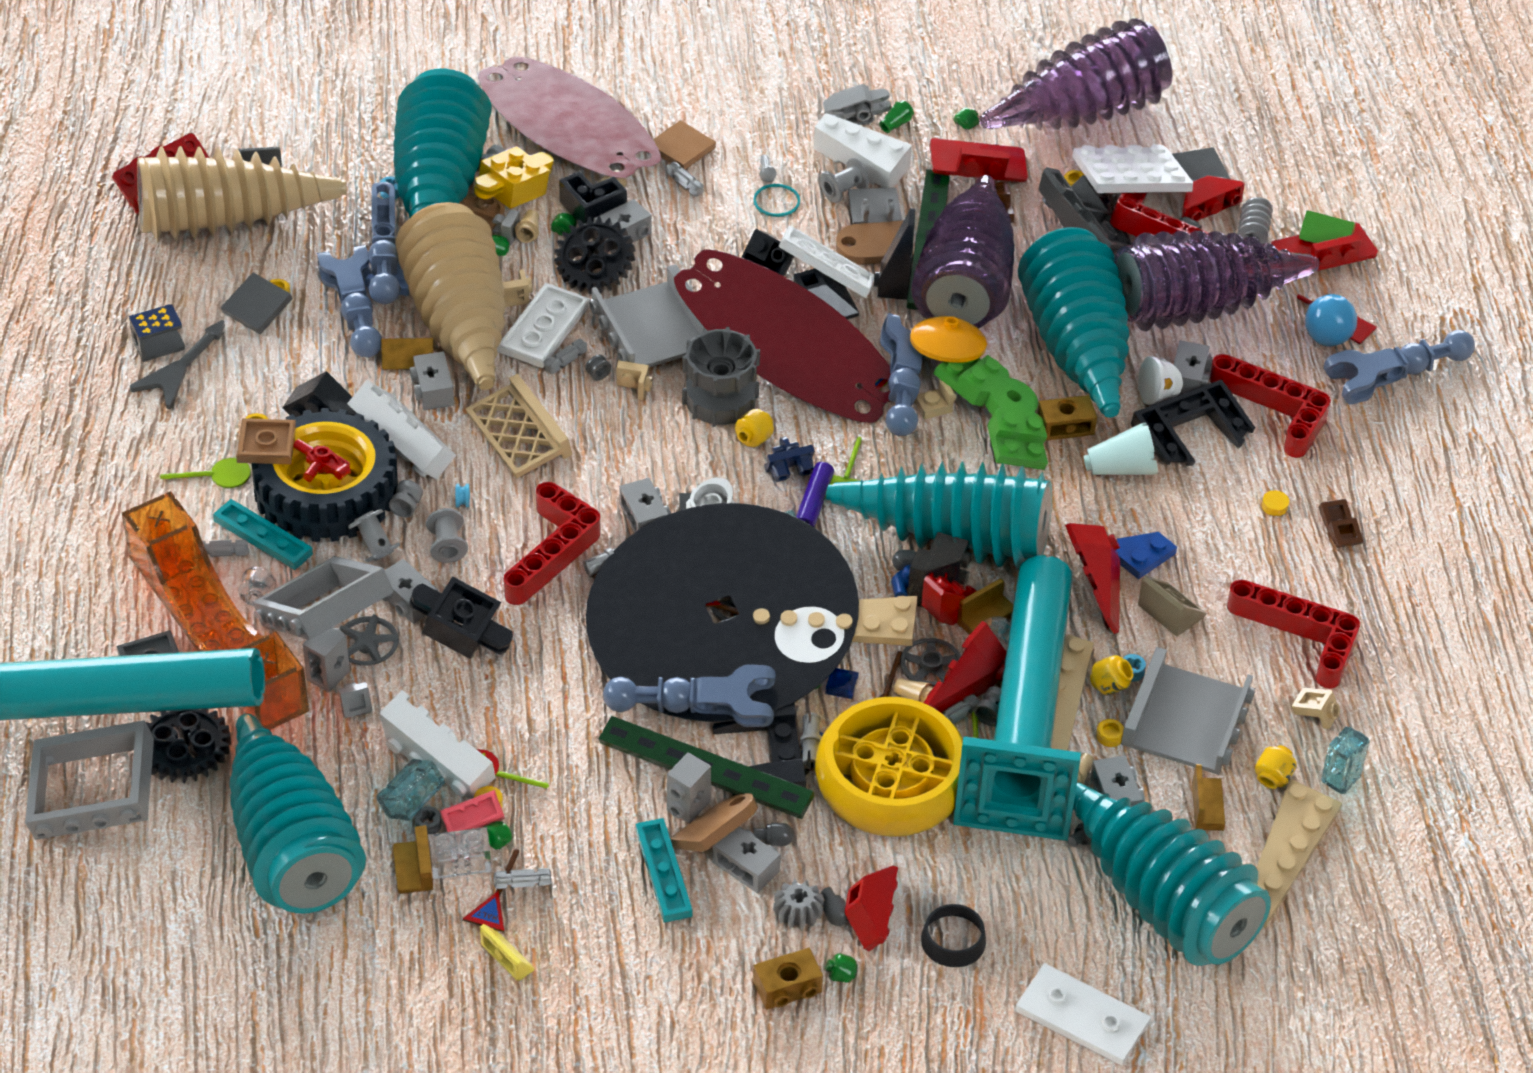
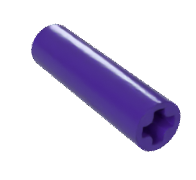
[796,462,835,528]

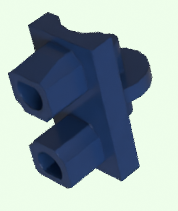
[764,436,815,482]

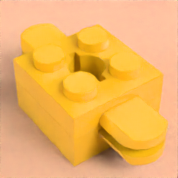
[474,146,554,209]

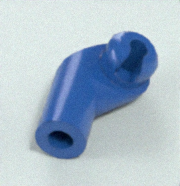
[891,565,917,597]

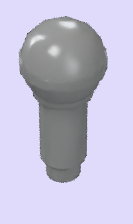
[760,154,777,182]

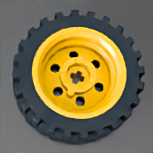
[251,408,398,542]

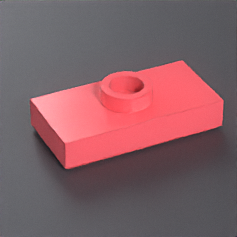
[440,790,505,839]

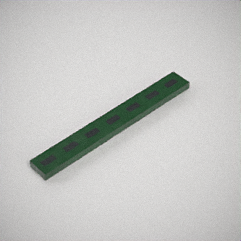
[906,169,950,311]
[598,716,815,819]

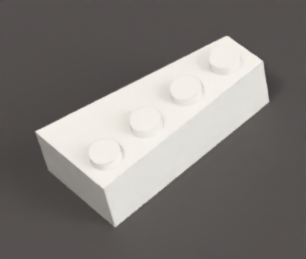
[814,113,912,188]
[347,380,456,480]
[379,690,496,799]

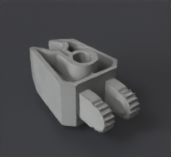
[823,84,891,125]

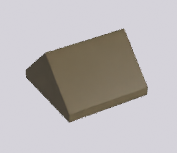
[1138,575,1207,637]

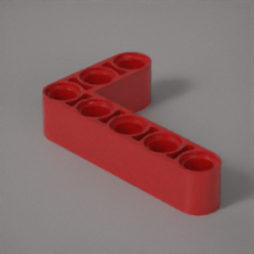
[1110,192,1230,269]
[1209,354,1331,458]
[503,482,601,605]
[1227,579,1360,689]

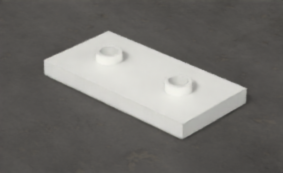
[779,225,874,298]
[497,283,590,368]
[1015,963,1151,1066]

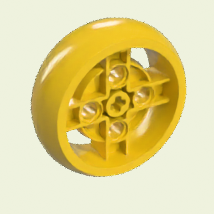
[815,697,963,837]

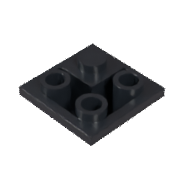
[741,228,794,277]
[794,268,859,319]

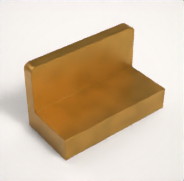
[381,338,434,370]
[957,578,1013,635]
[1192,764,1226,831]
[393,826,433,894]

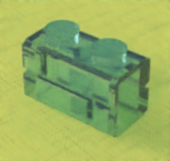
[1321,726,1370,794]
[376,759,445,821]

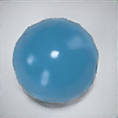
[1305,294,1357,347]

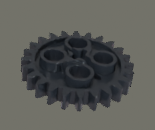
[554,216,636,294]
[146,709,231,783]

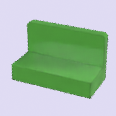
[1299,210,1356,243]

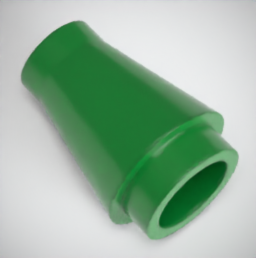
[879,100,914,133]

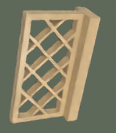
[465,373,573,479]

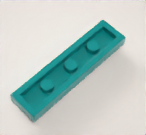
[213,499,313,570]
[635,818,693,923]

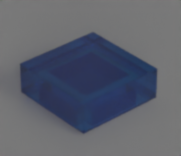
[825,668,859,699]

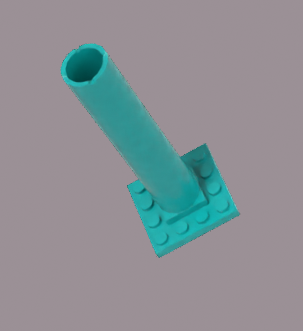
[953,555,1081,841]
[0,648,265,720]

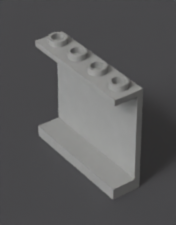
[589,264,705,367]
[1121,647,1256,775]

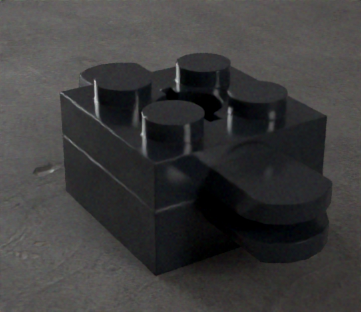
[409,576,513,659]

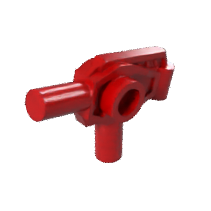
[293,439,351,482]

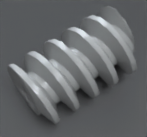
[1237,197,1273,251]

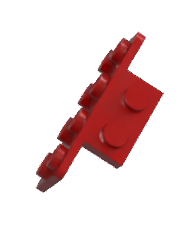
[112,133,210,215]
[929,138,1028,183]
[1270,222,1378,277]

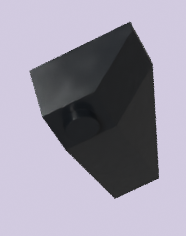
[874,208,915,300]

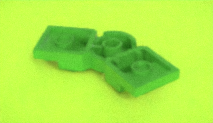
[933,355,1048,470]

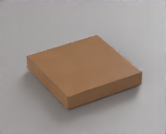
[653,120,716,170]
[236,418,296,464]

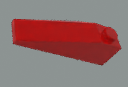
[1065,523,1120,634]
[923,621,1007,714]

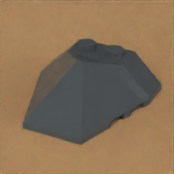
[1038,167,1135,252]

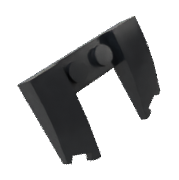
[1130,379,1256,466]
[713,703,806,796]

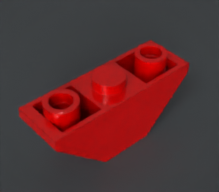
[1181,175,1245,222]
[922,575,977,626]
[844,865,898,952]

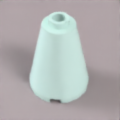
[1083,422,1158,475]

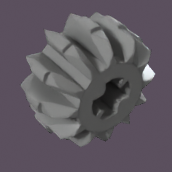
[773,879,824,930]

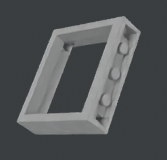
[252,556,394,640]
[25,720,154,840]

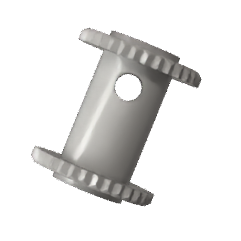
[820,158,869,203]
[426,508,468,563]
[348,509,400,562]

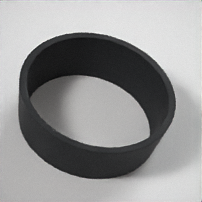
[921,904,986,967]

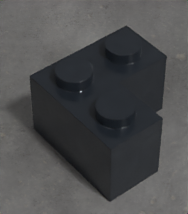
[559,171,627,224]
[282,371,357,417]

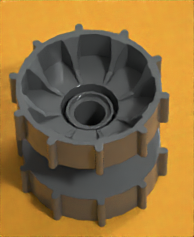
[682,327,760,427]

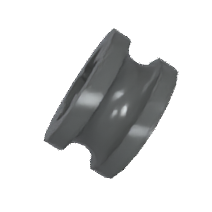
[585,355,611,381]
[415,806,442,836]

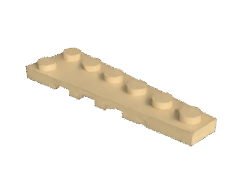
[753,596,918,646]
[1051,634,1094,751]
[1256,779,1342,929]

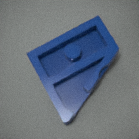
[1116,532,1177,580]

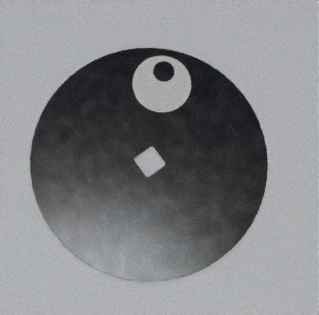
[586,503,859,722]

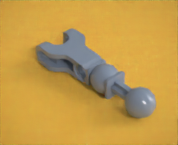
[368,182,401,305]
[317,245,382,358]
[880,313,927,436]
[1323,330,1475,404]
[603,665,776,727]

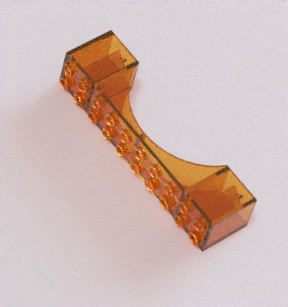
[121,491,309,730]

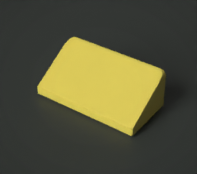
[480,924,535,981]

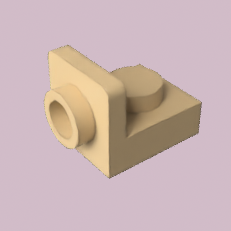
[502,269,533,307]
[616,360,653,400]
[914,379,956,420]
[1291,688,1340,729]

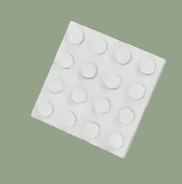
[1072,144,1193,193]

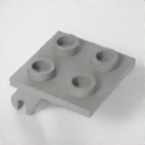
[848,187,902,224]

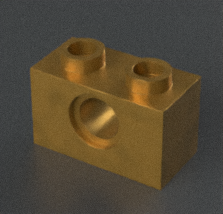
[1037,395,1097,441]
[753,947,823,1010]

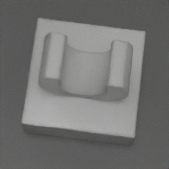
[492,209,520,246]
[338,682,372,718]

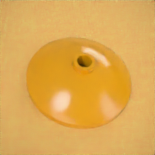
[910,316,987,363]

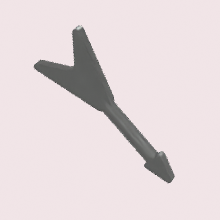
[130,320,225,409]

